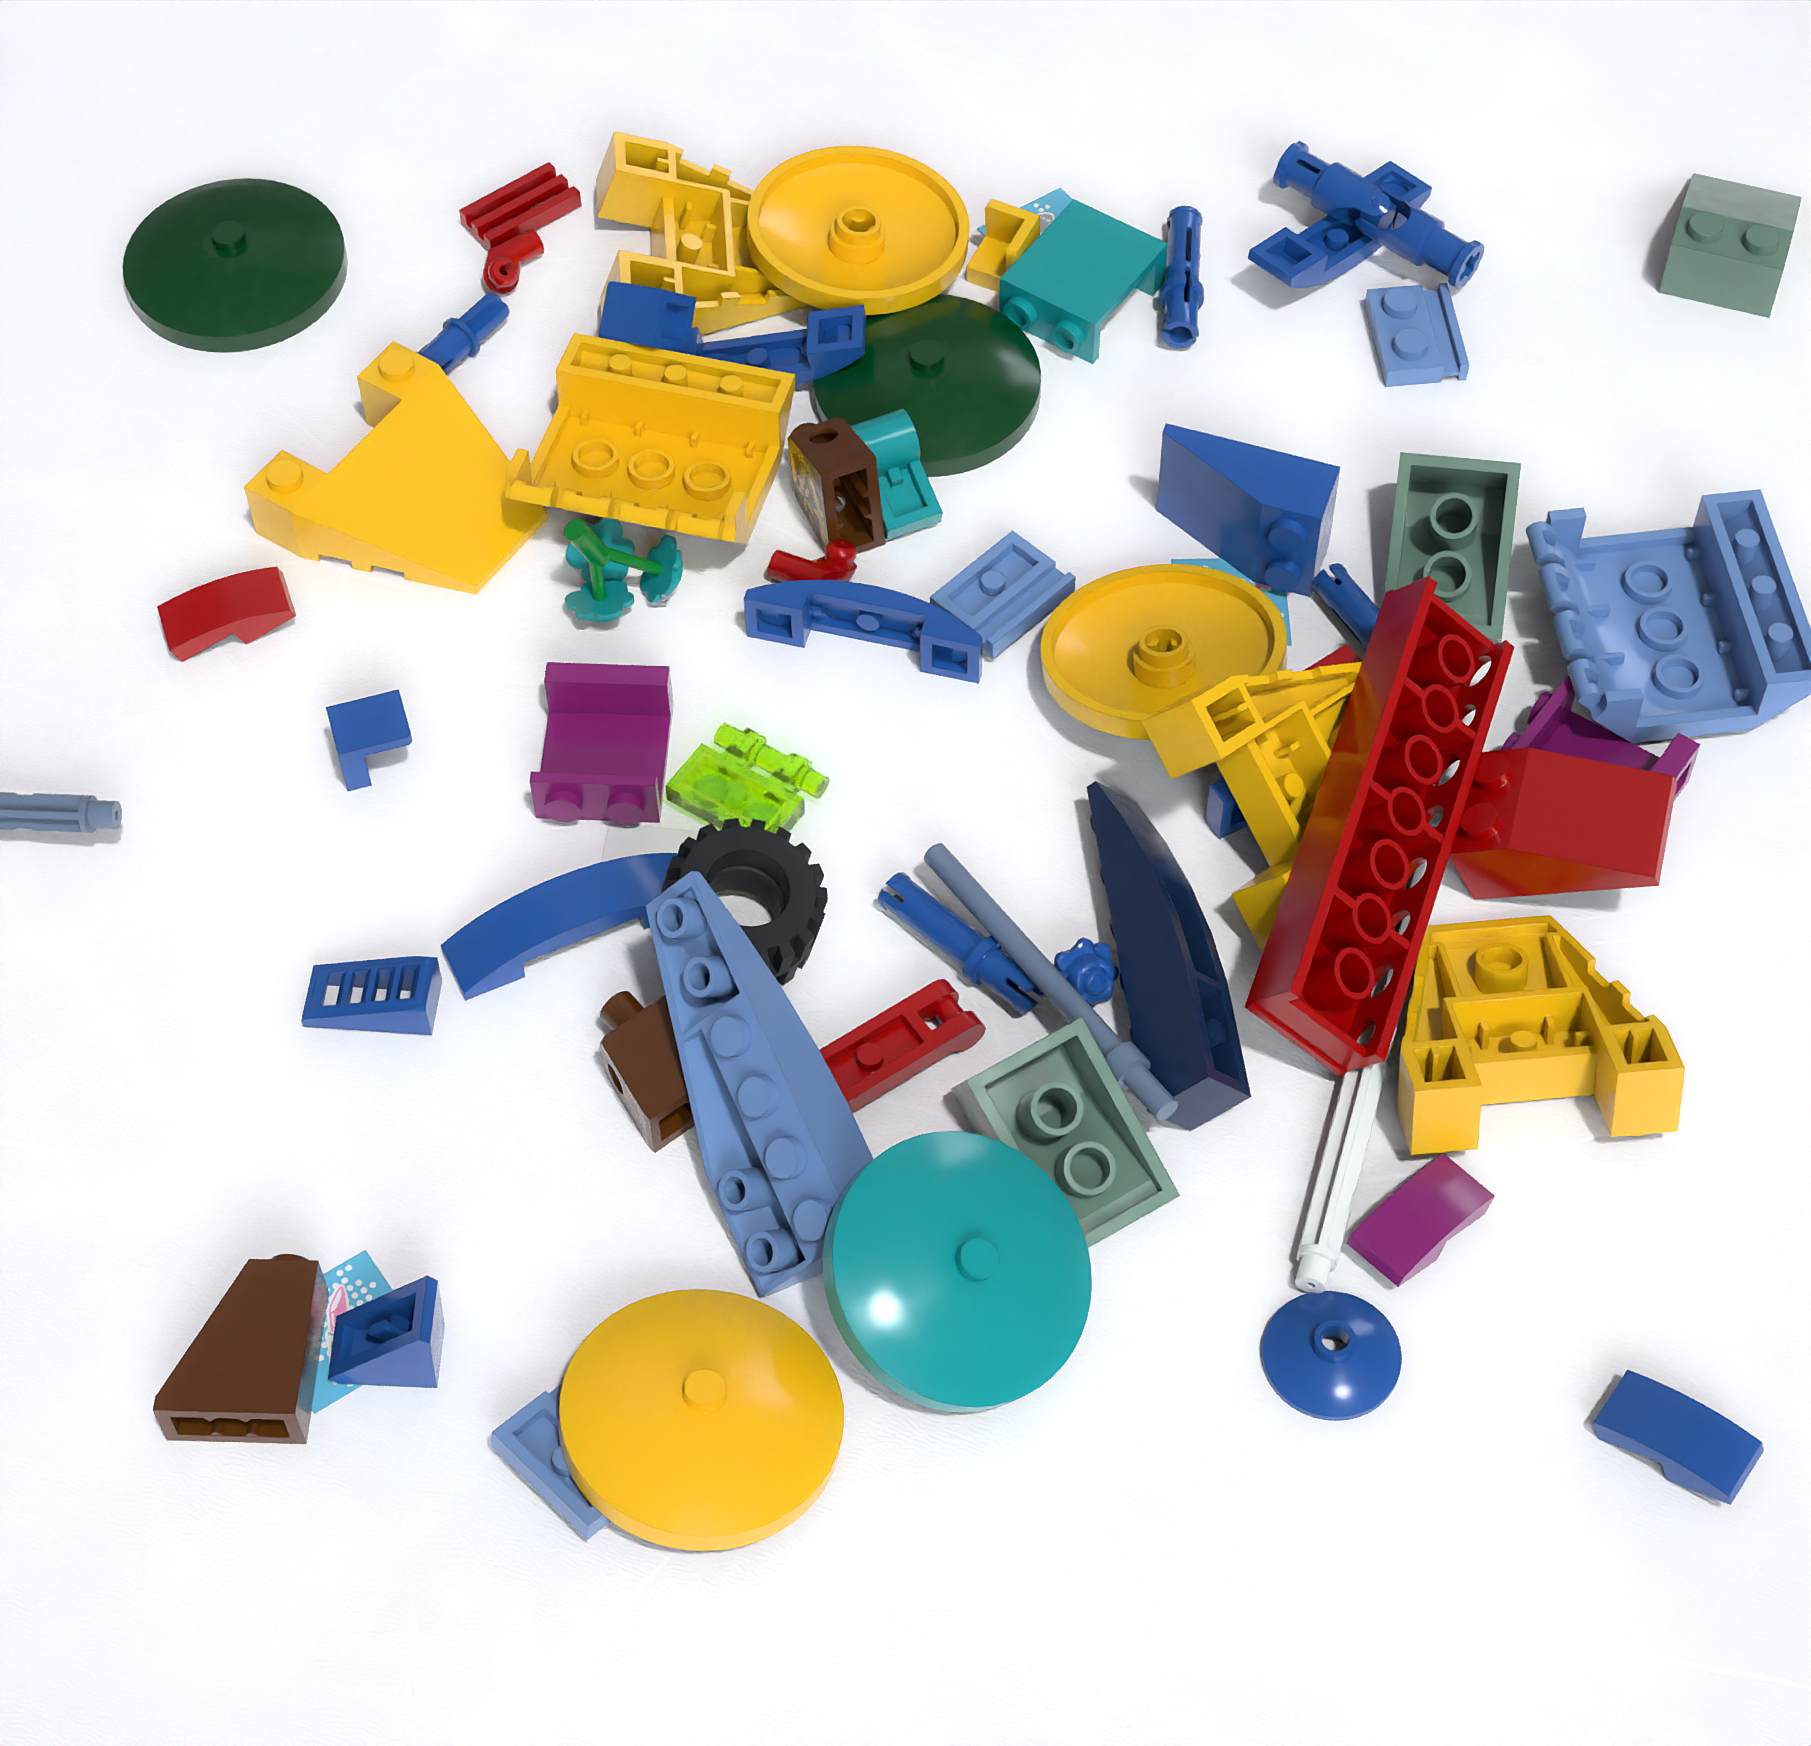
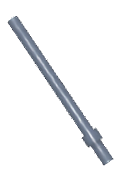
[924,843,1178,1121]

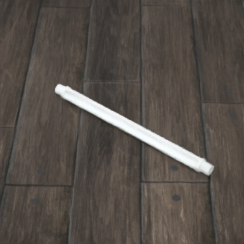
[1295,862,1427,1294]

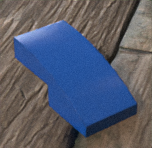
[1593,1369,1764,1505]

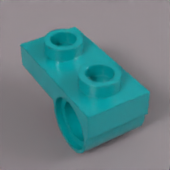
[850,409,943,540]

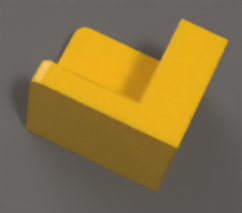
[966,199,1040,293]

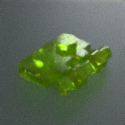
[665,722,830,833]

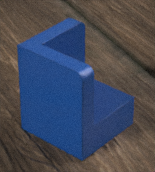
[598,281,697,354]
[326,689,412,791]

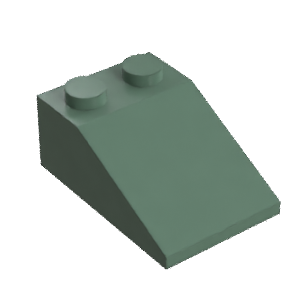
[1659,173,1802,318]
[1384,452,1521,641]
[951,1017,1180,1248]

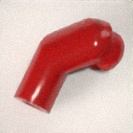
[483,229,544,294]
[767,539,857,582]

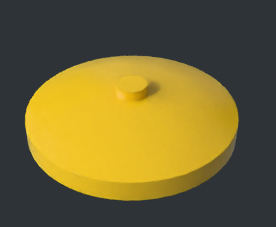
[747,146,970,315]
[1040,564,1287,740]
[558,1289,844,1551]

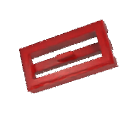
[459,162,582,250]

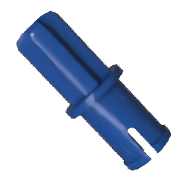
[416,292,510,375]

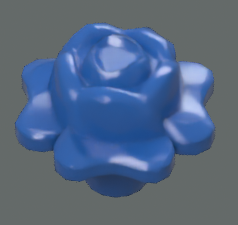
[1054,937,1119,1008]

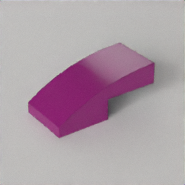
[1346,1153,1495,1287]

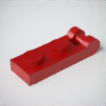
[819,979,986,1113]

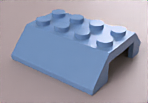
[1526,489,1811,743]

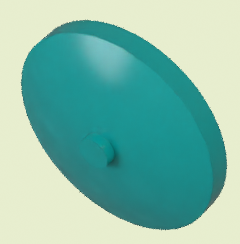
[822,1131,1092,1413]

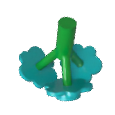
[564,518,683,622]

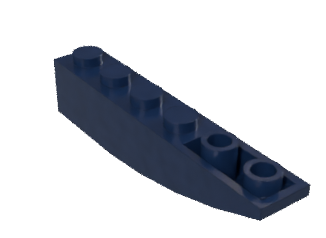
[1087,781,1251,1131]

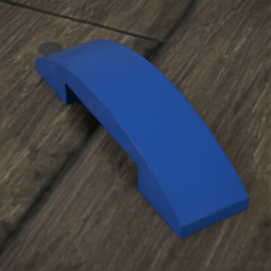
[1248,161,1432,288]
[687,305,866,386]
[744,580,982,684]
[441,853,677,1001]

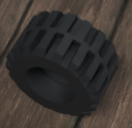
[661,818,828,986]

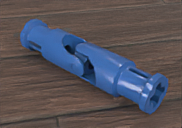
[1273,141,1485,289]

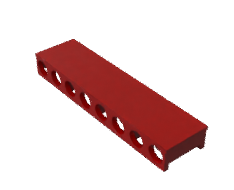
[1244,576,1515,1076]

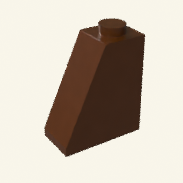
[153,1254,329,1444]

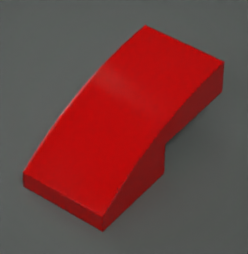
[157,566,296,662]

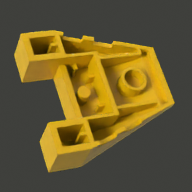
[596,131,811,335]
[244,341,548,595]
[1142,662,1362,950]
[1397,915,1685,1155]

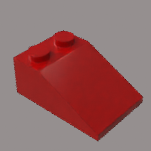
[1449,747,1677,900]

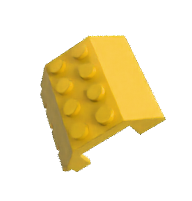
[505,333,796,544]

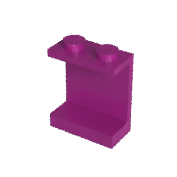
[529,662,674,825]
[1501,675,1701,801]

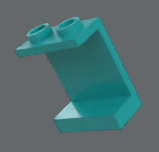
[999,199,1168,364]

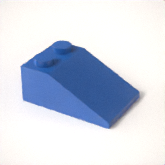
[1156,423,1341,597]

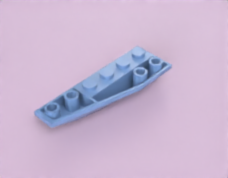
[645,871,873,1297]

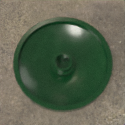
[122,178,348,353]
[813,294,1041,477]

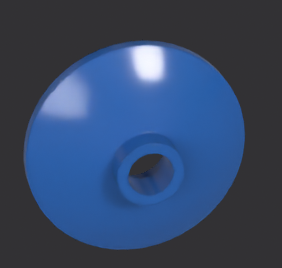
[1261,1291,1402,1421]

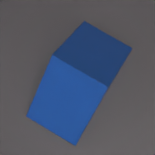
[328,1275,445,1388]

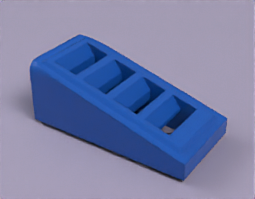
[301,956,443,1035]

